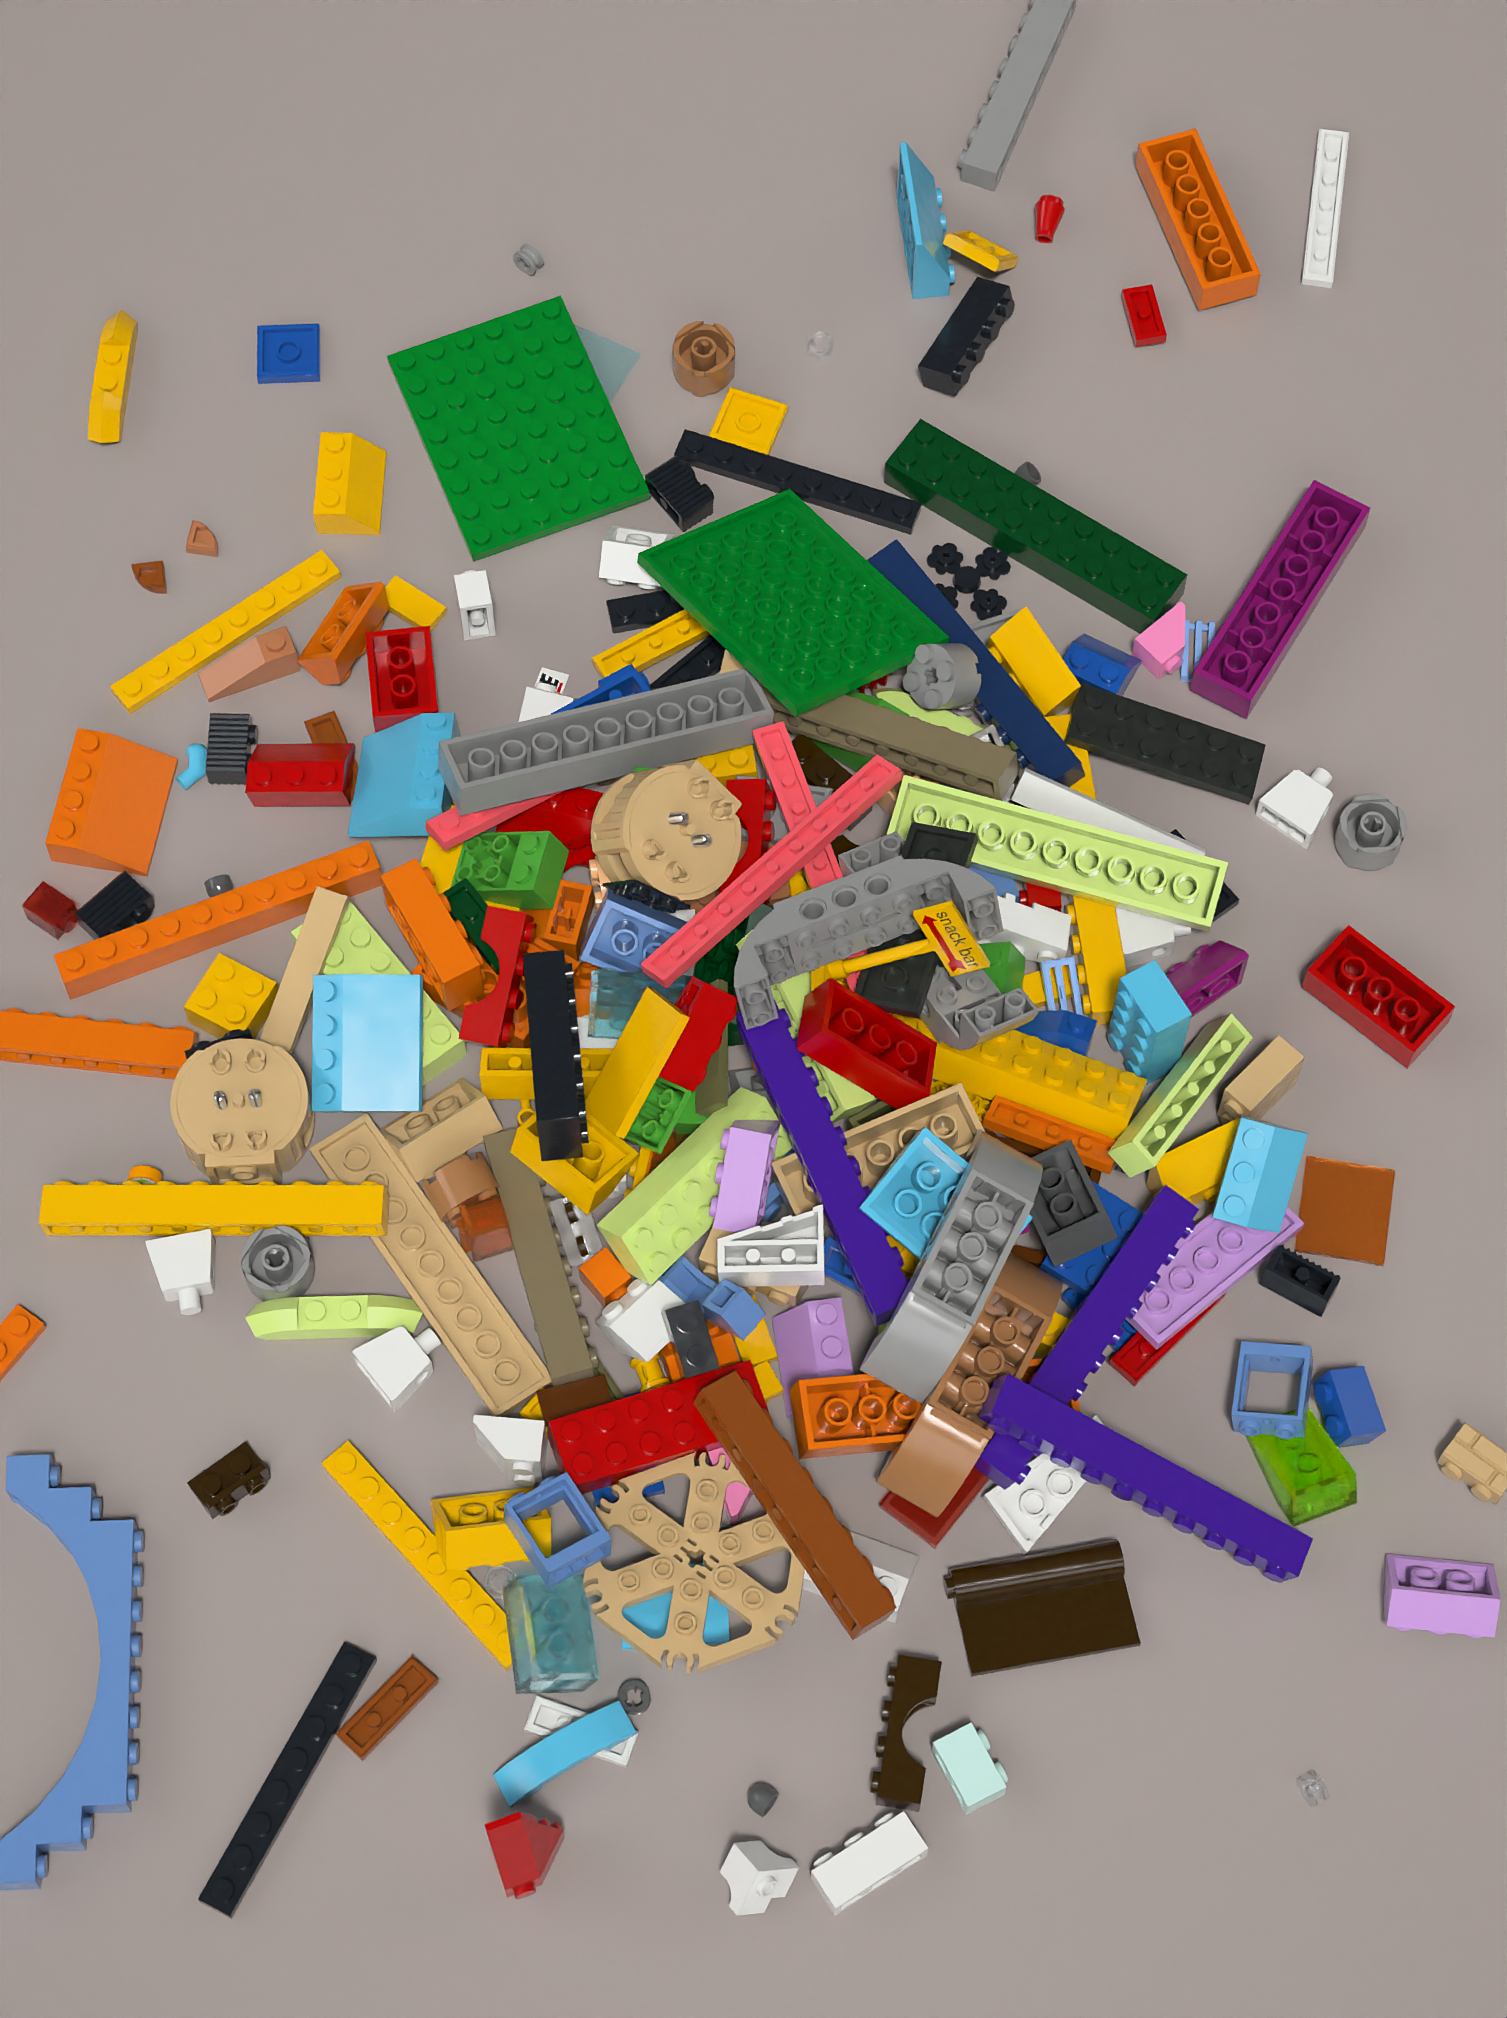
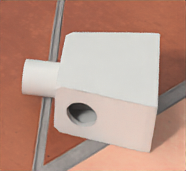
[1256,767,1334,850]
[1115,907,1191,967]
[145,1229,216,1315]
[352,1326,441,1412]

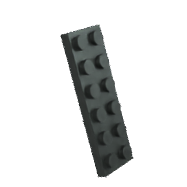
[1064,683,1266,805]
[855,822,978,1019]

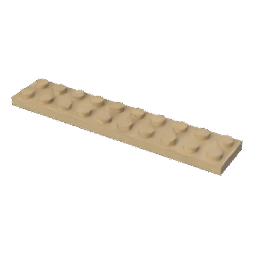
[309,1113,552,1417]

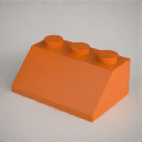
[296,581,389,685]

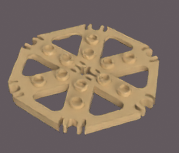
[583,1452,805,1674]

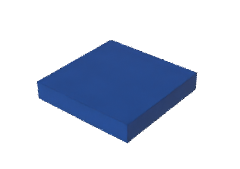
[257,323,320,384]

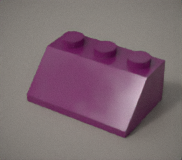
[1167,940,1249,1018]

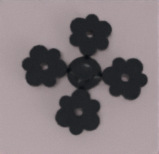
[927,543,1011,621]

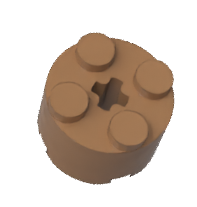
[673,321,735,397]
[422,1152,500,1229]

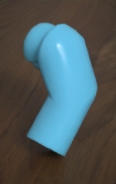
[176,743,207,790]

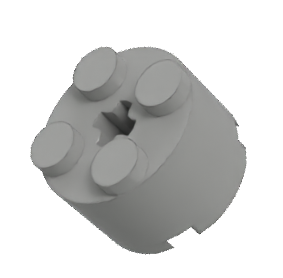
[903,643,981,710]
[1335,794,1407,870]
[241,1225,314,1302]

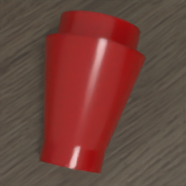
[1035,195,1065,243]

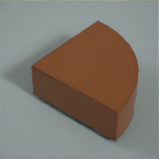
[131,560,167,594]

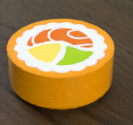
[127,1165,163,1185]

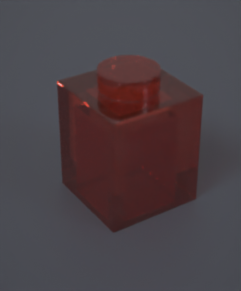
[22,881,77,940]

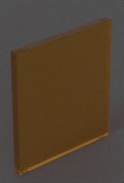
[1294,1156,1395,1266]

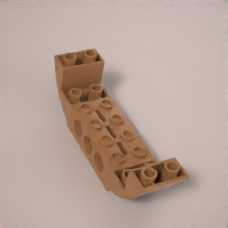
[876,1252,1063,1518]

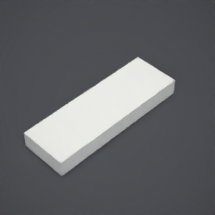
[524,1696,639,1768]

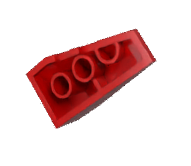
[484,1811,565,1899]

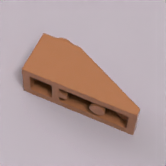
[198,626,300,702]

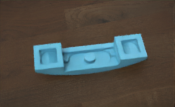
[493,1701,637,1807]

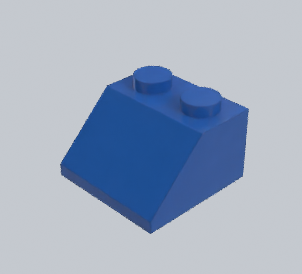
[1063,633,1142,696]

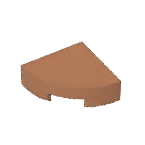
[185,520,219,557]

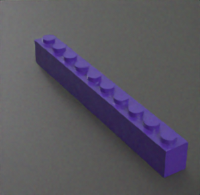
[736,1000,911,1327]
[974,1184,1199,1490]
[979,1374,1313,1583]

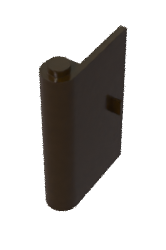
[944,1539,1141,1677]

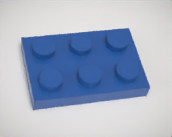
[1039,1181,1143,1296]

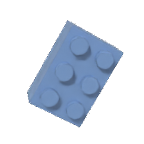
[580,888,687,998]

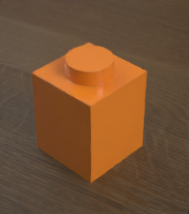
[579,1247,632,1308]

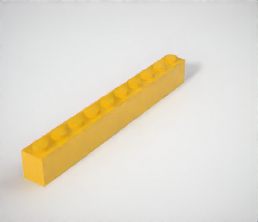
[1044,714,1127,1026]
[39,1181,389,1236]

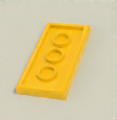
[585,987,690,1138]

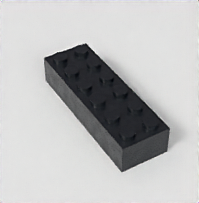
[523,950,589,1161]

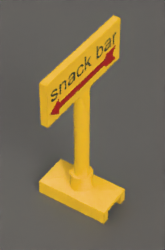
[811,901,990,991]

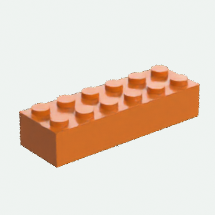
[1135,128,1261,311]

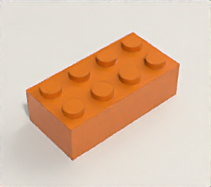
[380,858,486,1011]

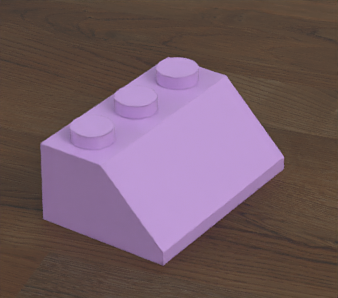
[709,1120,781,1233]
[772,1297,854,1418]
[1384,1553,1501,1638]

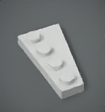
[983,1415,1104,1555]

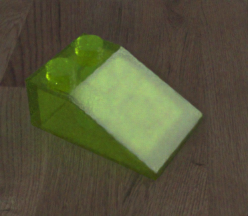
[1245,1407,1357,1527]

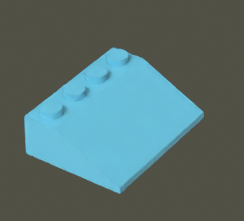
[896,142,955,299]
[348,712,459,837]
[312,974,423,1114]
[859,1127,1033,1260]

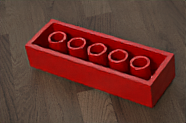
[547,1360,769,1494]

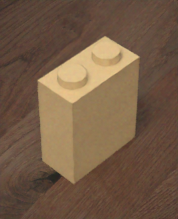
[1217,1035,1305,1125]

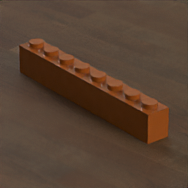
[693,1370,897,1640]

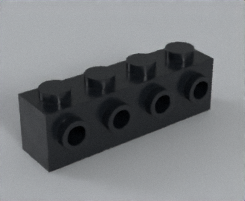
[918,277,1015,396]

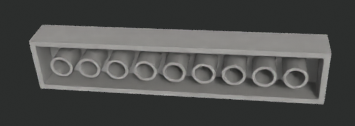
[438,668,774,816]

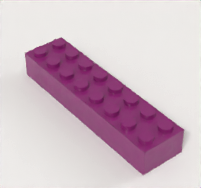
[1190,480,1371,719]

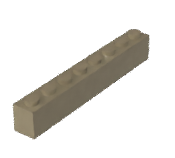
[766,692,1018,801]
[483,1127,599,1387]

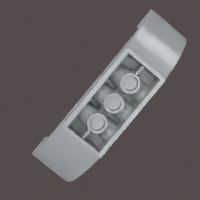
[838,831,1039,1050]
[734,855,1003,1030]
[859,1129,1043,1404]

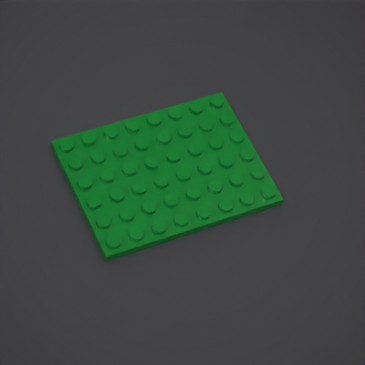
[387,295,650,562]
[637,489,949,717]

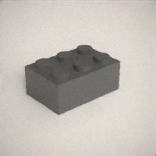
[1029,1139,1118,1267]

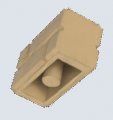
[1437,1423,1507,1505]

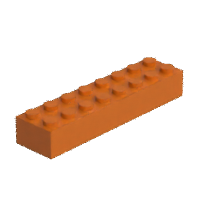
[789,1358,1081,1459]

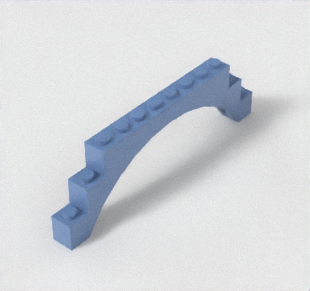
[0,1454,144,1891]

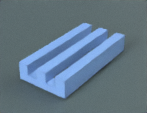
[1180,620,1215,682]
[1039,956,1083,1015]

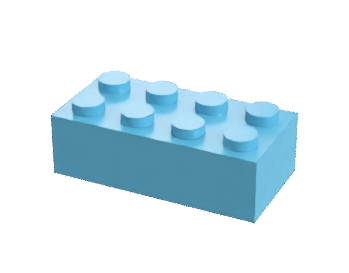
[1107,960,1192,1086]

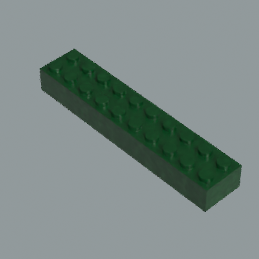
[884,418,1188,634]

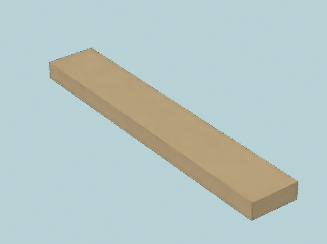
[259,886,350,1056]

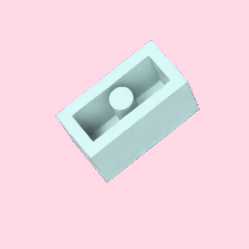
[931,1722,1008,1815]

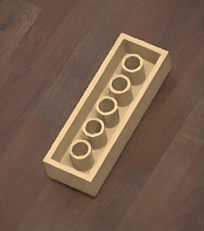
[771,1083,986,1226]

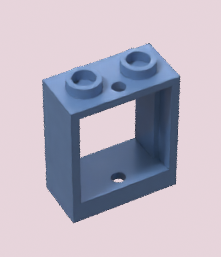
[1231,1341,1313,1439]
[504,1472,611,1589]

